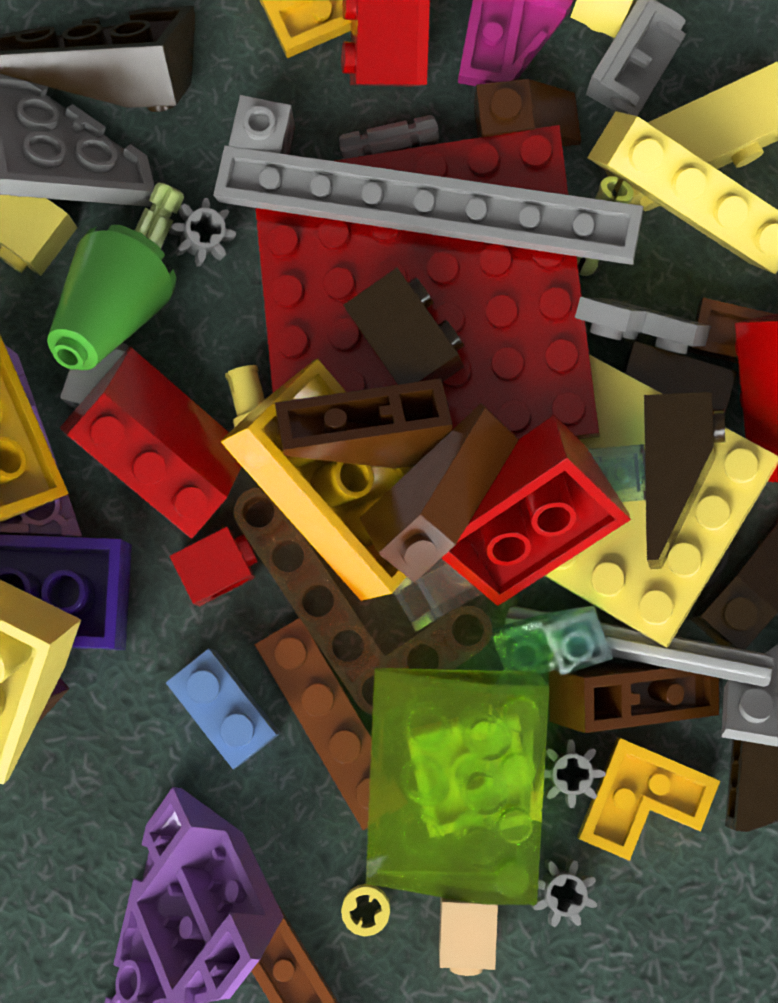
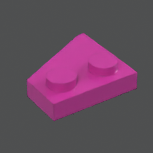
[458,0,573,86]

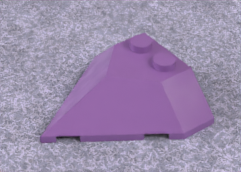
[104,787,284,1003]

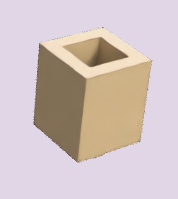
[439,886,498,976]

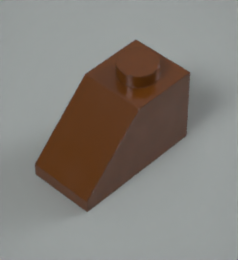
[474,79,581,146]

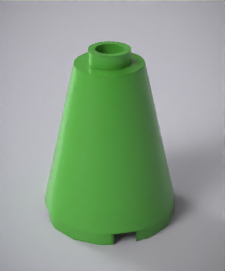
[47,225,176,370]

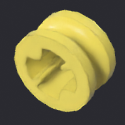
[341,884,390,937]

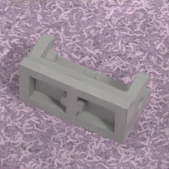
[586,0,686,116]

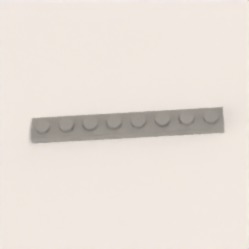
[213,145,643,265]

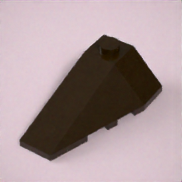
[0,6,195,112]

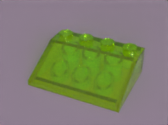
[365,668,549,905]

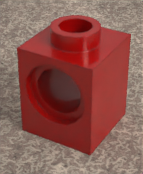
[169,527,258,607]

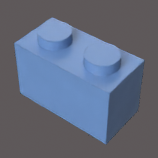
[166,648,280,769]

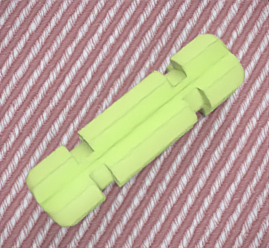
[135,182,184,248]

